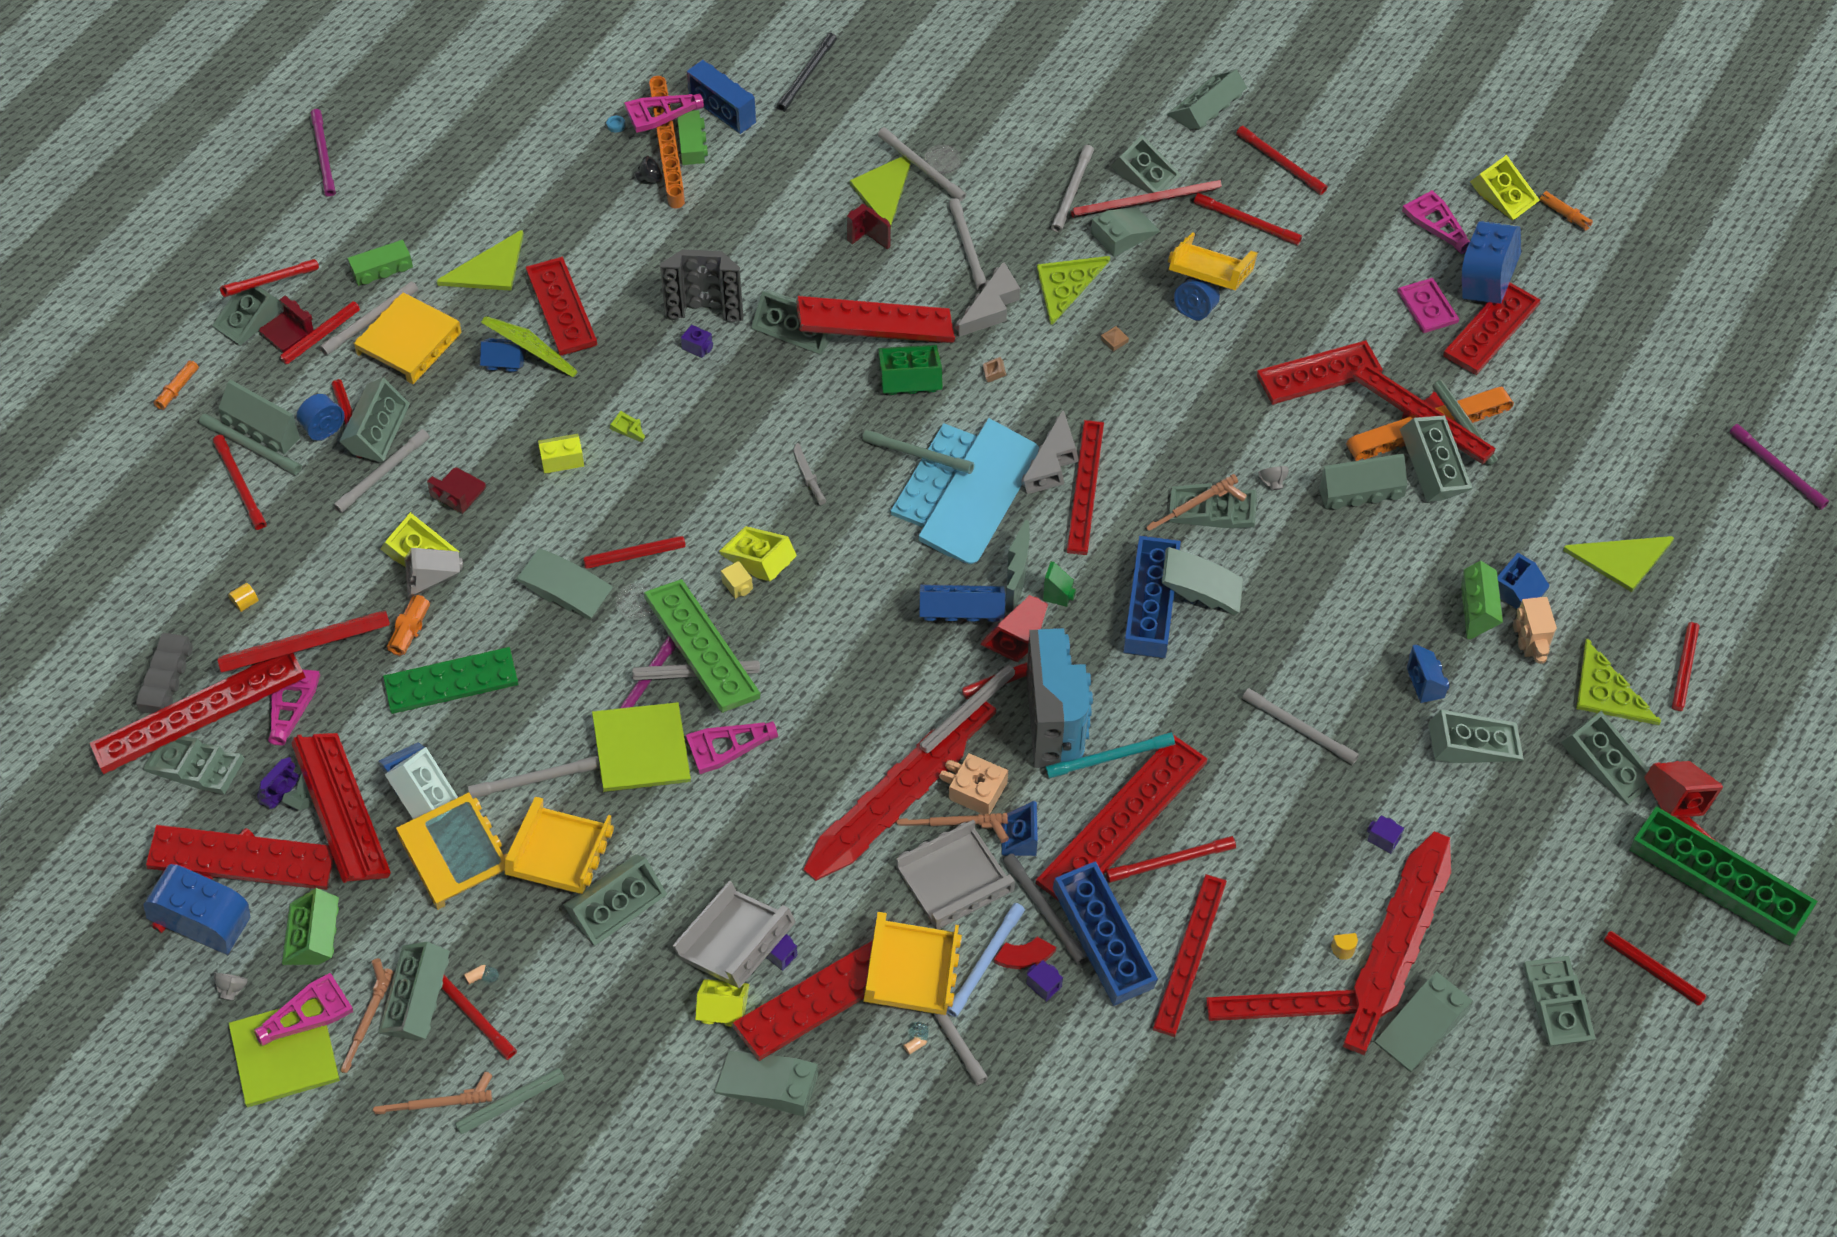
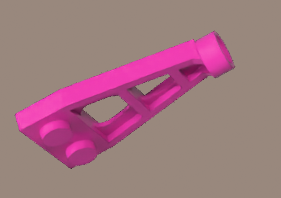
[624,94,704,133]
[1402,190,1470,254]
[268,669,320,746]
[686,721,778,774]
[254,973,353,1046]

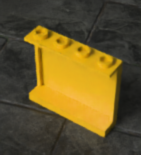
[1168,233,1258,291]
[354,292,462,384]
[505,796,614,894]
[863,912,962,1015]

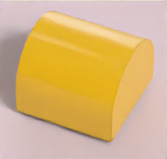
[228,583,259,612]
[1331,933,1358,960]

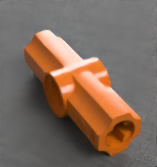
[387,595,430,656]

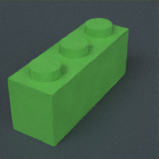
[678,110,708,165]
[348,240,413,286]

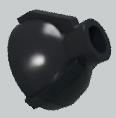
[635,155,662,183]

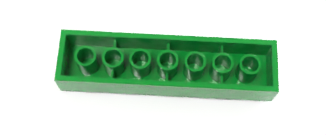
[1629,806,1818,946]

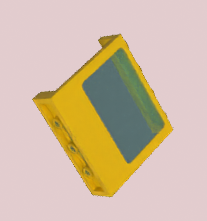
[396,793,507,910]

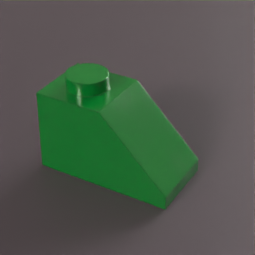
[1043,561,1076,607]

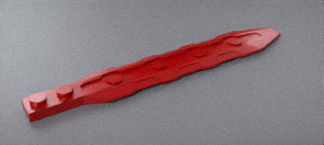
[803,701,996,881]
[1343,831,1451,1056]

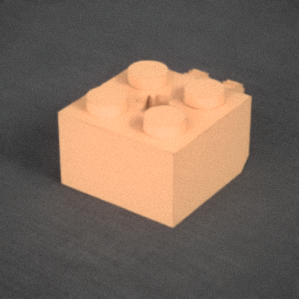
[1513,597,1557,664]
[939,753,1008,815]

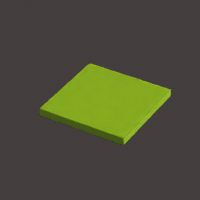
[592,702,691,792]
[229,998,340,1108]

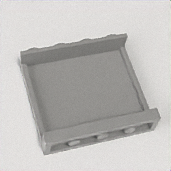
[896,820,1015,929]
[673,881,796,988]

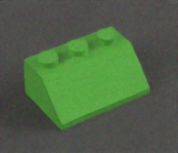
[1461,561,1503,639]
[282,888,339,965]

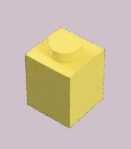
[721,561,753,599]

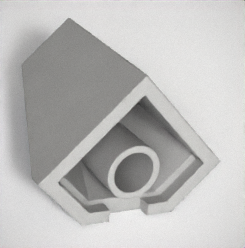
[405,548,463,599]

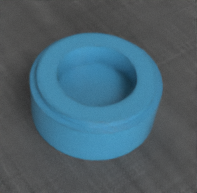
[606,115,625,133]

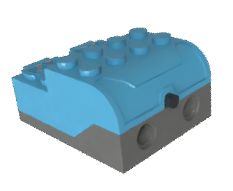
[1026,628,1093,768]

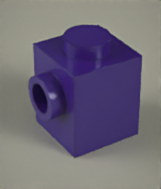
[681,324,713,358]
[1367,815,1404,854]
[766,934,798,971]
[1026,960,1063,1002]

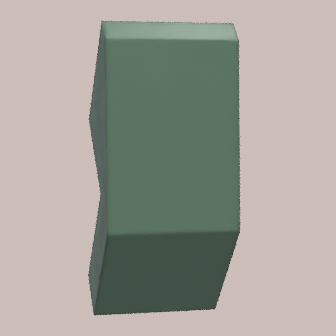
[282,774,313,810]

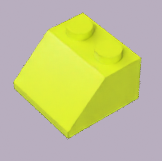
[538,434,584,474]
[695,979,749,1027]

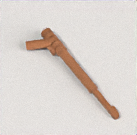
[1146,474,1247,531]
[897,813,1009,843]
[341,958,394,1073]
[373,1072,492,1114]

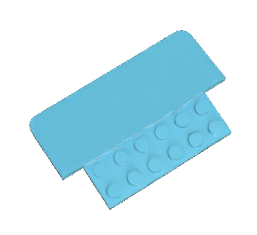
[891,418,1039,564]

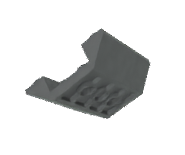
[660,249,744,322]

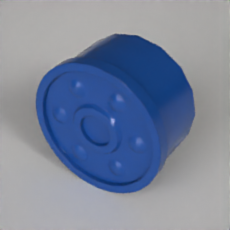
[1174,277,1220,321]
[296,394,344,441]

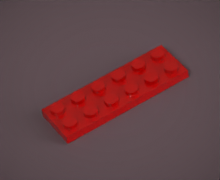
[526,256,598,356]
[1443,282,1541,375]
[1257,340,1383,405]

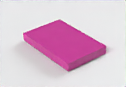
[1397,278,1459,333]

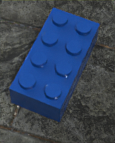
[687,60,756,134]
[920,585,1005,622]

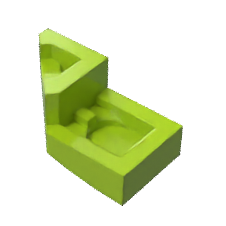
[609,411,645,442]

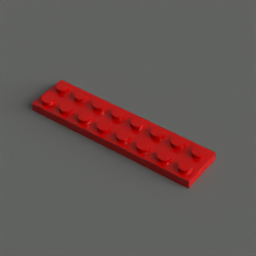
[146,825,334,890]
[732,940,873,1061]

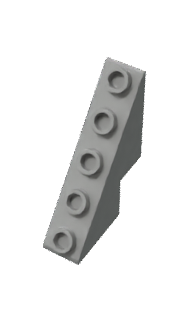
[955,262,1020,337]
[1021,411,1079,494]

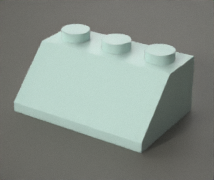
[385,747,458,827]

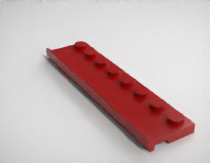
[796,296,955,343]
[217,610,390,672]
[291,733,391,883]

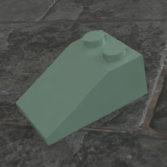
[1111,135,1181,193]
[1091,207,1160,257]
[212,277,281,345]

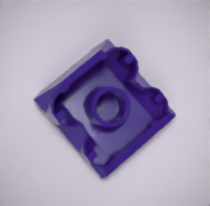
[257,757,299,809]

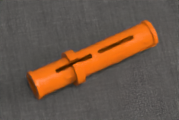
[1540,191,1593,231]
[153,360,199,410]

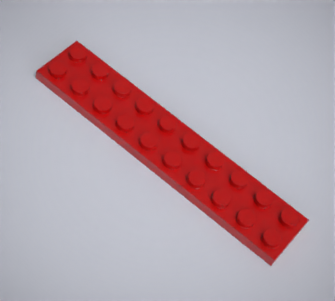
[90,653,306,774]
[1036,735,1208,901]

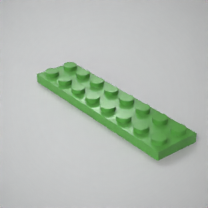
[644,579,761,713]

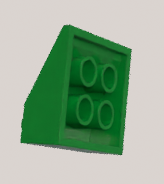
[878,345,943,395]

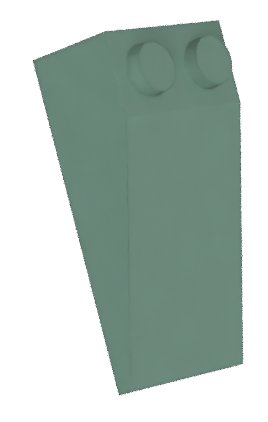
[1428,710,1524,763]
[1561,711,1649,805]
[1375,971,1473,1072]
[715,1051,818,1117]

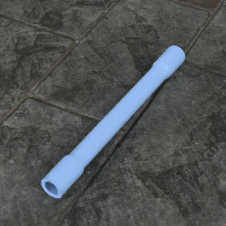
[947,903,1025,1018]

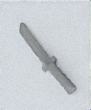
[794,443,826,505]

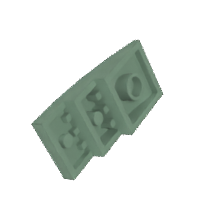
[1169,483,1257,528]
[1005,520,1030,613]
[1162,547,1243,615]
[516,548,613,620]
[143,736,245,794]
[1523,956,1596,1047]

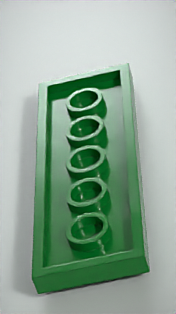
[383,647,519,714]

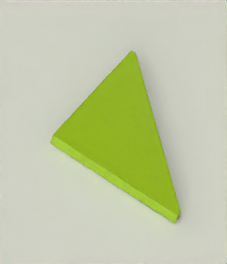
[850,156,911,225]
[437,230,524,291]
[1037,256,1110,325]
[481,316,577,377]
[1563,536,1674,592]
[1576,639,1661,726]

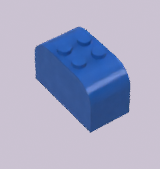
[1462,221,1521,304]
[143,864,251,955]

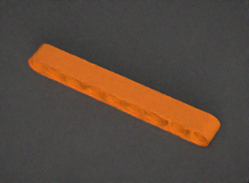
[649,76,685,209]
[1346,387,1514,461]

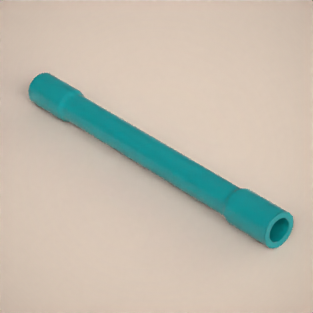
[1045,732,1175,779]

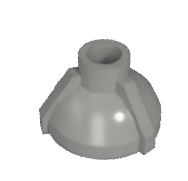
[1258,466,1289,491]
[214,972,248,1000]

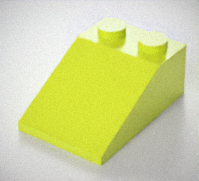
[1470,155,1540,221]
[380,512,459,566]
[719,526,797,581]

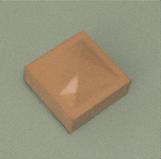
[1101,326,1129,351]
[983,357,1006,382]

